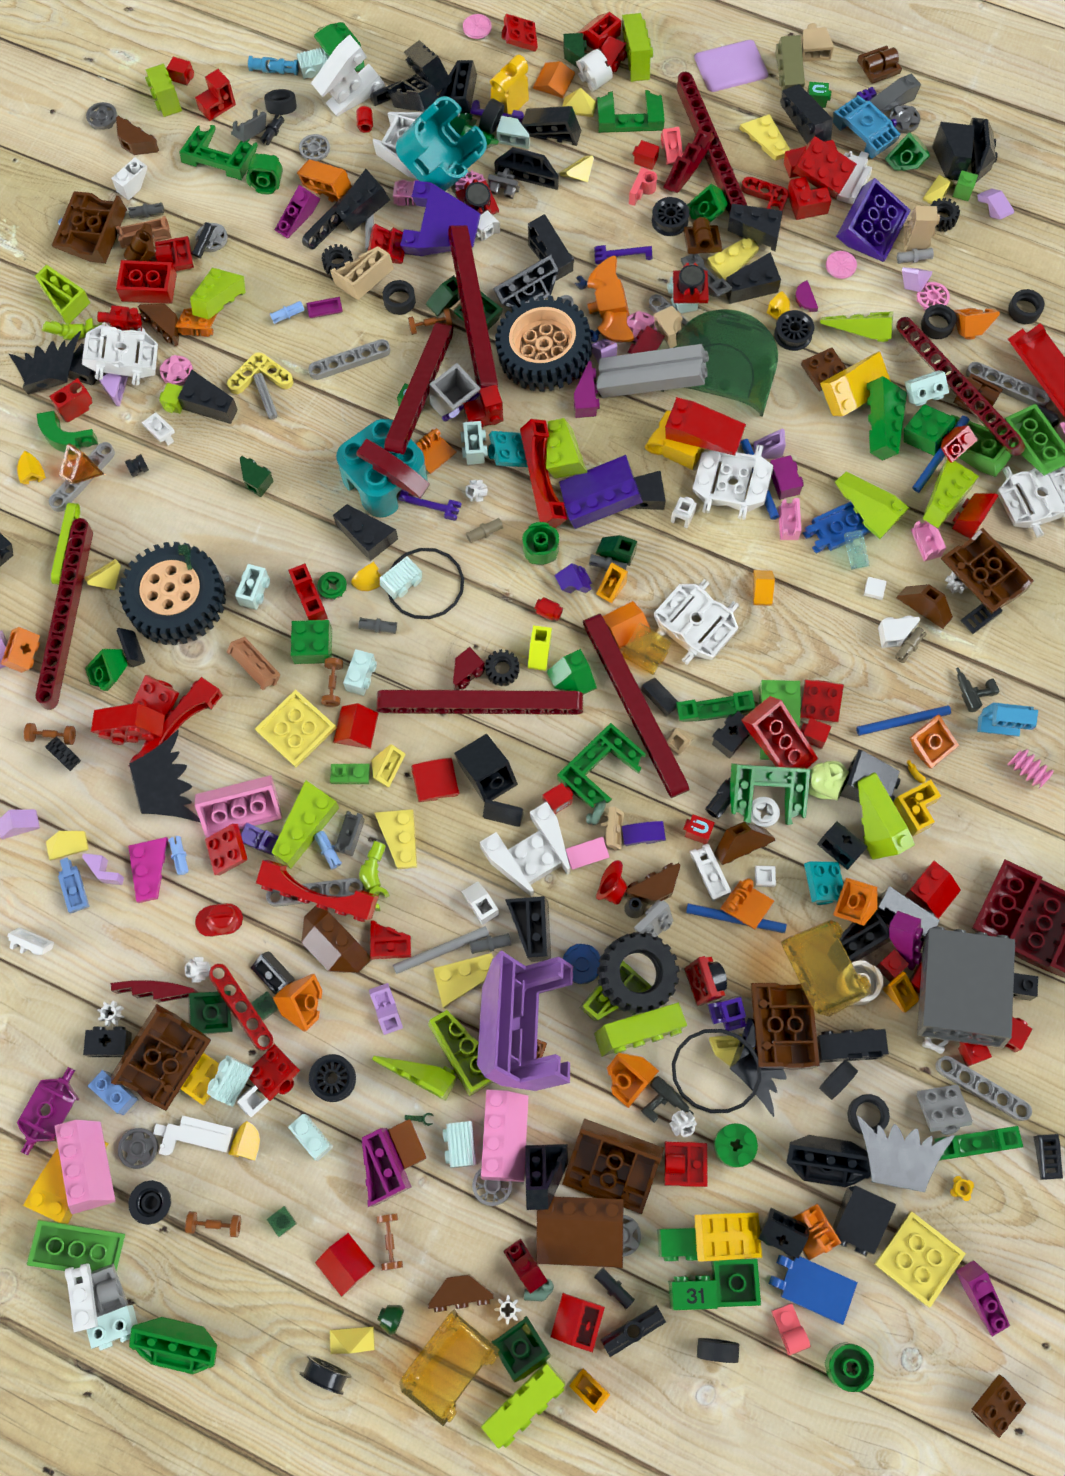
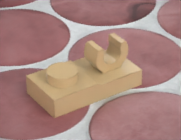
[601,807,624,851]

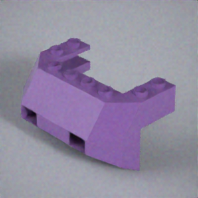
[477,950,573,1091]

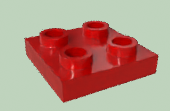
[501,13,538,52]
[155,236,194,271]
[132,675,179,721]
[800,679,844,722]
[205,823,248,876]
[249,1044,300,1101]
[664,1141,708,1187]

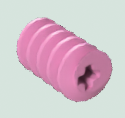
[1007,749,1054,790]

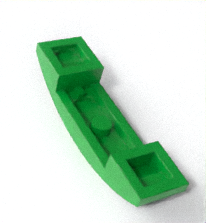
[676,690,755,722]
[934,1126,1023,1161]

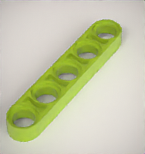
[51,503,80,585]

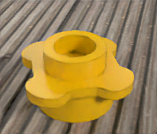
[950,1176,974,1201]

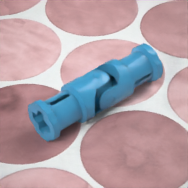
[248,56,299,76]

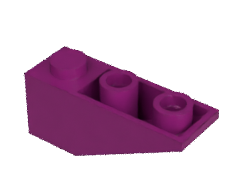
[274,185,320,239]
[574,361,600,418]
[889,911,923,971]
[956,1260,1010,1337]

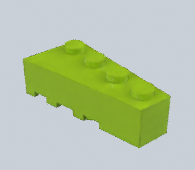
[622,13,653,82]
[922,459,979,528]
[272,780,339,869]
[594,1002,687,1057]
[481,1361,565,1449]

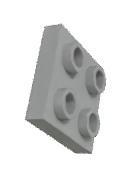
[634,900,673,937]
[917,1084,973,1135]
[76,1264,128,1317]

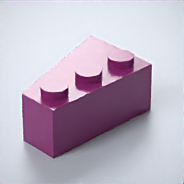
[362,1128,412,1207]

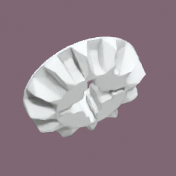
[751,797,780,828]

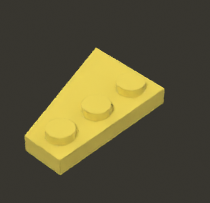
[739,114,790,161]
[707,238,759,281]
[374,809,417,869]
[433,953,493,1009]

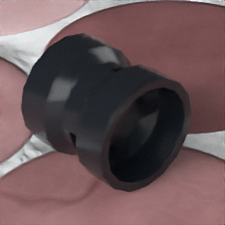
[125,454,149,477]

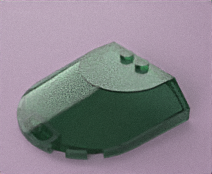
[661,309,778,417]

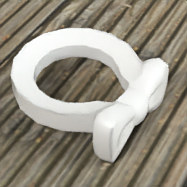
[922,1037,949,1054]

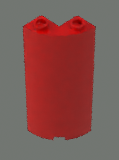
[1008,323,1065,418]

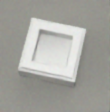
[864,577,887,600]
[755,866,776,887]

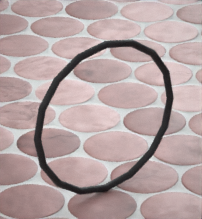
[388,548,464,619]
[672,1029,761,1113]

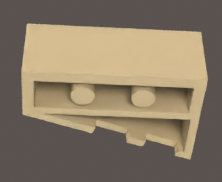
[903,206,940,252]
[330,246,394,300]

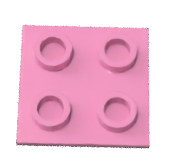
[393,180,419,206]

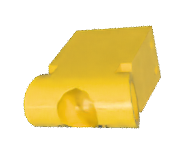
[490,54,529,114]
[645,410,705,470]

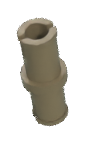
[466,518,503,543]
[895,627,927,663]

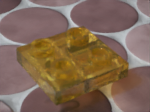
[622,623,672,675]

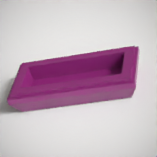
[306,297,343,319]

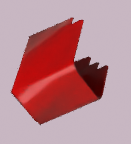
[49,378,93,423]

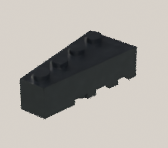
[780,84,833,145]

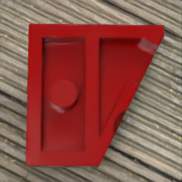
[370,920,411,960]

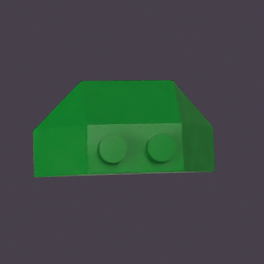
[314,22,365,72]
[129,1317,218,1374]

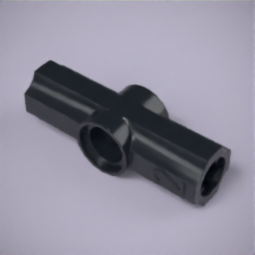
[705,776,731,819]
[600,1305,666,1357]

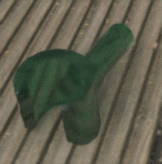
[178,545,192,570]
[405,1113,434,1126]

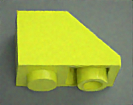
[528,625,552,671]

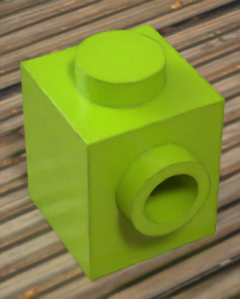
[159,383,183,414]

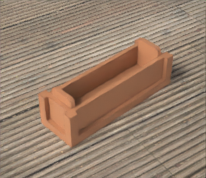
[116,216,172,249]
[227,637,281,690]

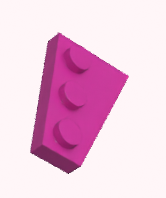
[128,837,169,903]

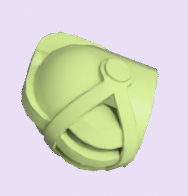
[808,761,849,801]

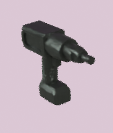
[956,667,1000,712]
[641,1076,694,1123]

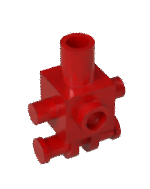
[97,306,142,331]

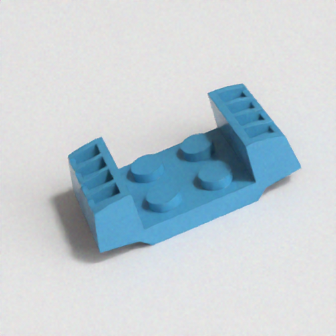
[833,95,901,159]
[977,702,1038,737]

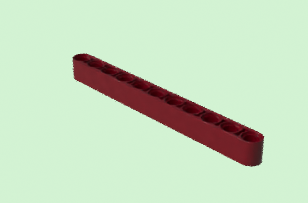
[677,71,747,216]
[448,225,498,393]
[896,317,1025,456]
[384,322,454,455]
[35,518,93,710]
[583,613,690,799]
[376,690,583,715]

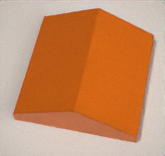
[533,61,575,98]
[603,601,652,648]
[910,715,959,769]
[833,878,877,926]

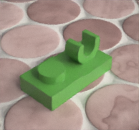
[330,764,370,784]

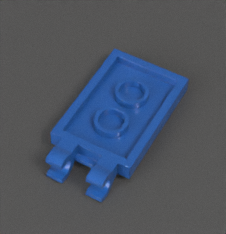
[802,501,871,554]
[769,1255,858,1325]

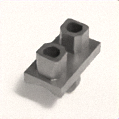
[488,168,520,199]

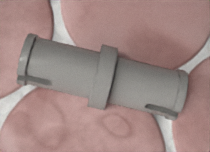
[897,248,934,264]

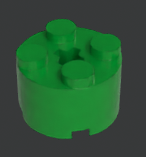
[246,153,283,195]
[522,522,559,565]
[713,1123,758,1168]
[825,1342,874,1392]

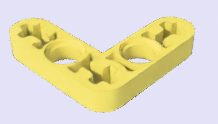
[227,352,294,394]

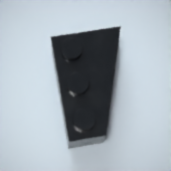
[387,74,438,112]
[728,203,783,252]
[178,369,238,424]
[505,896,551,962]
[828,911,890,972]
[817,1029,889,1063]

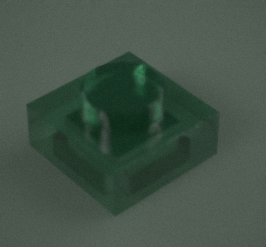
[251,991,278,1021]
[267,1206,297,1237]

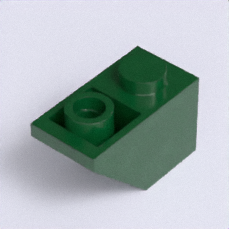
[563,33,587,69]
[450,112,477,136]
[426,275,460,317]
[240,456,274,497]
[596,535,637,566]

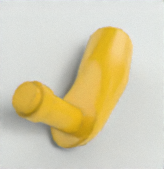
[906,760,926,783]

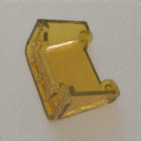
[781,920,872,1017]
[399,1309,500,1426]

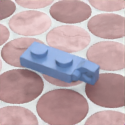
[58,857,90,914]

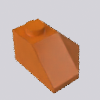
[953,308,1000,339]
[273,974,322,1031]
[607,1053,659,1108]

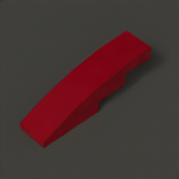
[663,129,715,194]
[356,438,430,499]
[110,980,198,1003]

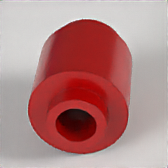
[356,106,373,133]
[534,597,563,621]

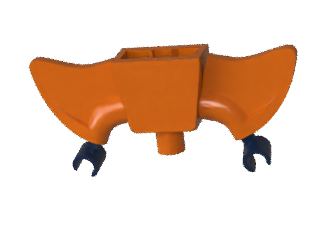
[575,256,635,342]

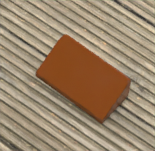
[388,1119,427,1169]

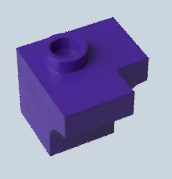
[554,563,592,594]
[707,996,746,1031]

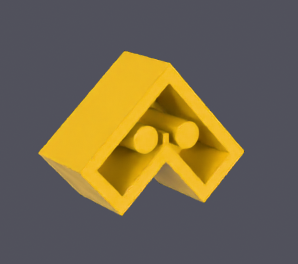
[893,780,941,837]

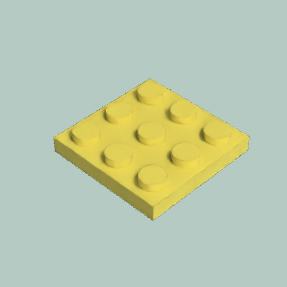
[255,690,336,768]
[874,1211,966,1308]

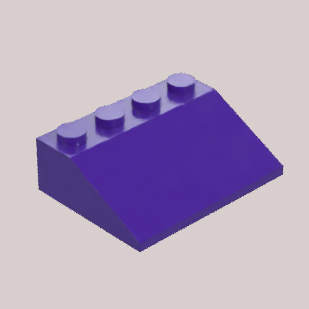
[836,178,911,262]
[559,455,643,529]

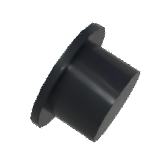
[128,1180,172,1225]

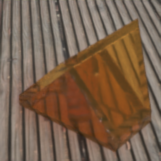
[59,443,104,484]

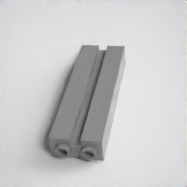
[597,344,709,398]

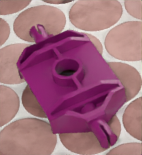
[17,1067,79,1155]

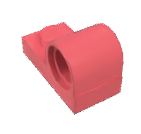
[661,127,683,165]
[629,167,657,206]
[771,1303,811,1355]

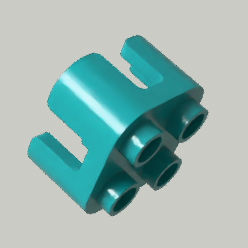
[396,96,487,191]
[336,419,428,518]

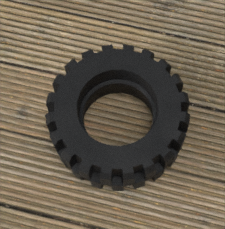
[597,932,680,1013]

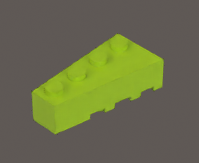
[428,1010,493,1097]

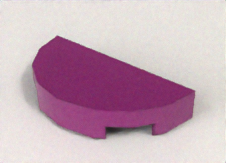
[795,280,818,312]

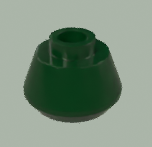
[377,1305,404,1335]

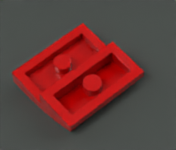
[368,224,405,264]
[411,758,459,802]

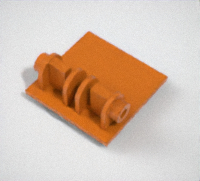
[175,308,218,337]
[415,428,457,474]
[720,878,774,930]
[792,1203,841,1260]

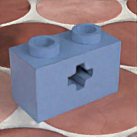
[88,1070,138,1115]

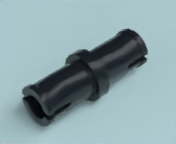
[260,115,285,145]
[191,222,215,259]
[594,1267,635,1310]

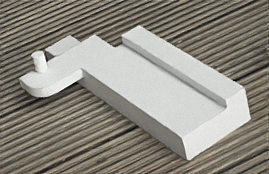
[837,151,872,205]
[153,1115,235,1156]

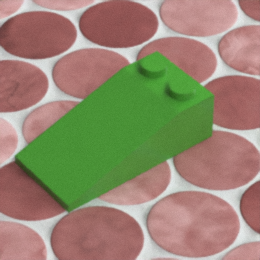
[1001,404,1065,476]
[951,414,1015,477]
[759,680,801,760]
[26,1219,125,1272]

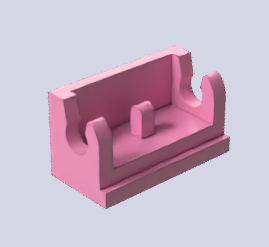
[778,498,802,540]
[911,520,946,561]
[565,837,610,870]

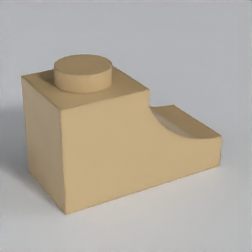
[654,306,682,348]

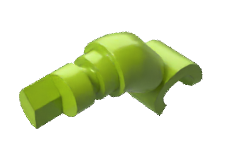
[42,318,102,341]
[359,841,390,911]

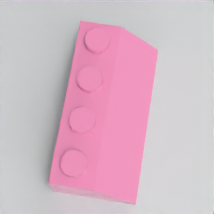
[195,775,282,838]
[481,1090,528,1182]
[55,1120,116,1214]

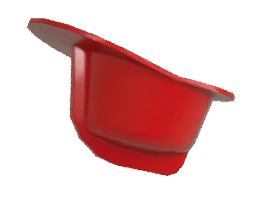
[596,860,627,905]
[195,903,243,937]

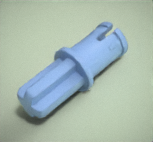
[270,301,304,324]
[314,831,342,869]
[168,836,189,875]

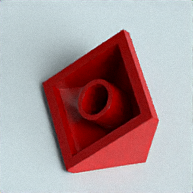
[333,703,379,749]
[315,1233,375,1297]

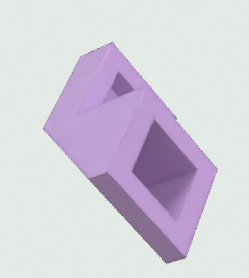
[977,188,1014,220]
[82,853,124,885]
[369,983,403,1035]

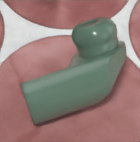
[524,1278,554,1302]

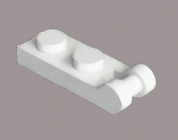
[690,844,731,901]
[65,1263,98,1332]

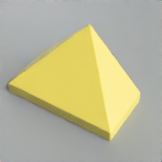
[563,88,596,117]
[559,155,594,182]
[923,174,954,204]
[84,559,121,590]
[371,744,406,787]
[46,831,89,861]
[709,1034,755,1066]
[330,1326,375,1354]

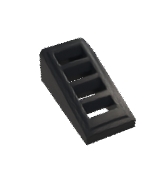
[960,603,1003,635]
[1033,1134,1063,1180]

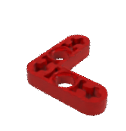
[741,177,789,211]

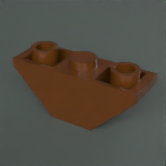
[116,115,159,155]
[138,304,179,347]
[896,584,953,629]
[714,821,775,865]
[626,862,681,905]
[428,1274,494,1312]

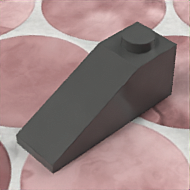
[870,73,921,113]

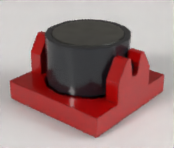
[455,179,499,215]
[673,263,709,303]
[684,956,727,1007]

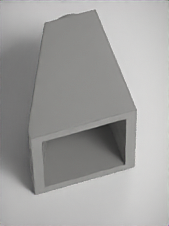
[430,363,481,416]

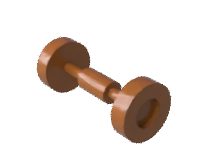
[408,309,452,335]
[321,658,344,707]
[24,723,76,745]
[185,1211,241,1238]
[376,1214,403,1271]

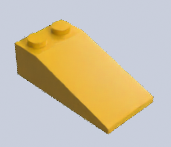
[820,351,891,416]
[23,1141,109,1224]

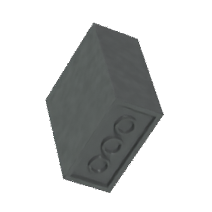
[917,926,1015,1048]

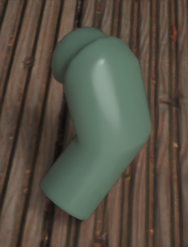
[586,800,606,825]

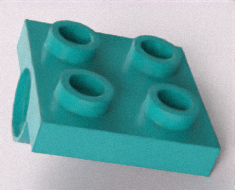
[488,431,528,467]
[804,861,843,905]

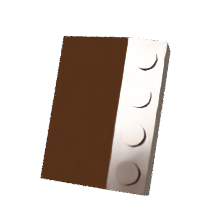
[52,191,127,264]
[941,528,1034,613]
[751,982,820,1070]
[111,1004,211,1111]
[562,1118,664,1214]
[537,1196,624,1268]

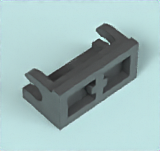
[231,109,266,142]
[334,811,365,856]

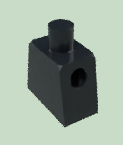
[68,343,108,385]
[634,471,666,510]

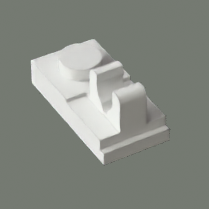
[142,413,175,446]
[7,927,54,955]

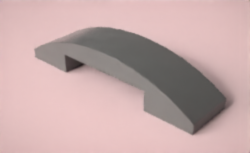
[681,254,732,297]

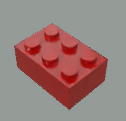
[792,136,857,198]
[116,260,177,304]
[91,703,165,745]

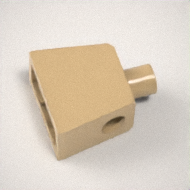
[801,23,834,62]

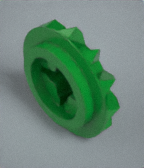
[317,572,347,600]

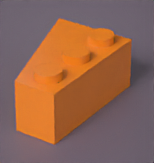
[297,159,352,203]

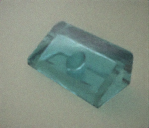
[844,530,870,570]

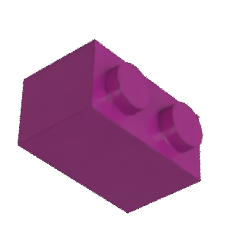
[770,455,804,500]

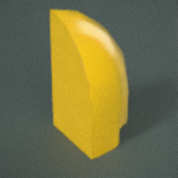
[767,291,790,320]
[17,451,46,484]
[351,562,381,591]
[228,1121,260,1161]

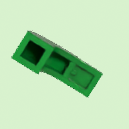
[37,411,98,454]

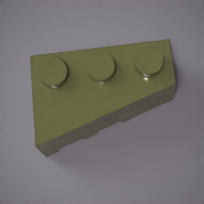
[775,35,805,90]

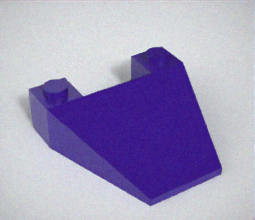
[400,180,481,256]

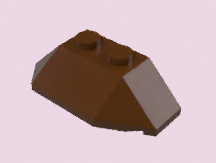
[301,906,372,973]

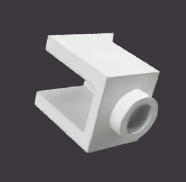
[476,210,500,241]
[671,497,697,528]
[237,1085,269,1117]

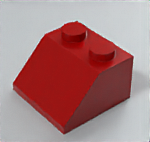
[952,493,999,539]
[905,860,961,919]

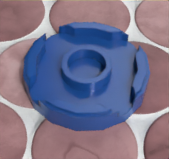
[563,944,601,984]

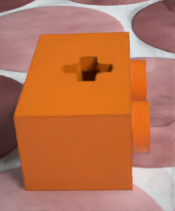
[1,627,40,673]

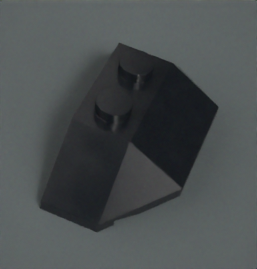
[969,118,998,182]
[494,147,559,190]
[493,255,559,308]
[786,1135,871,1188]

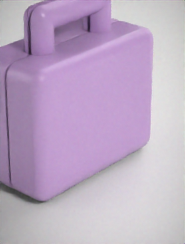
[694,40,769,92]

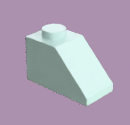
[497,116,530,149]

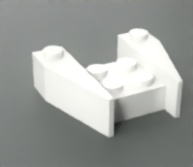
[311,35,385,116]
[373,112,423,179]
[480,802,570,897]

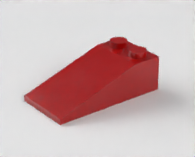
[665,397,746,456]
[741,696,818,768]

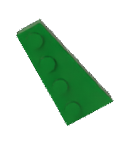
[867,376,907,461]

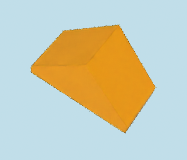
[596,562,628,603]
[753,570,775,606]
[882,972,919,1013]
[569,1368,610,1413]

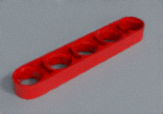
[209,964,273,1051]

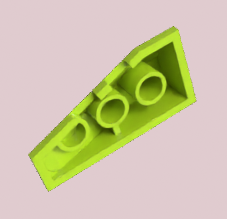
[820,311,893,342]
[835,471,909,539]
[858,772,915,860]
[372,1056,458,1101]

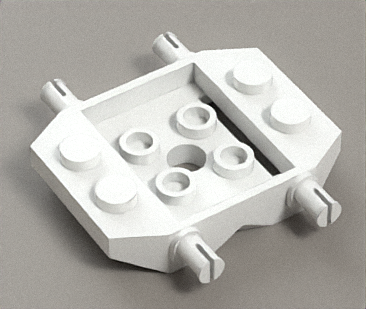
[82,322,158,385]
[693,445,773,520]
[997,466,1065,538]
[652,579,739,665]

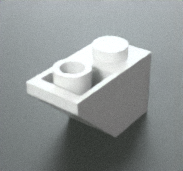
[111,157,147,200]
[878,616,920,648]
[461,882,499,925]

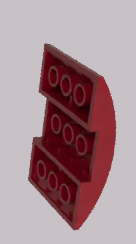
[972,859,1065,978]

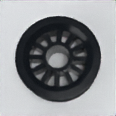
[651,197,689,236]
[774,310,815,351]
[309,1054,356,1102]
[299,1355,351,1395]

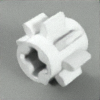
[465,480,488,502]
[945,571,968,594]
[185,957,210,983]
[97,1001,124,1027]
[669,1110,697,1137]
[494,1295,522,1324]

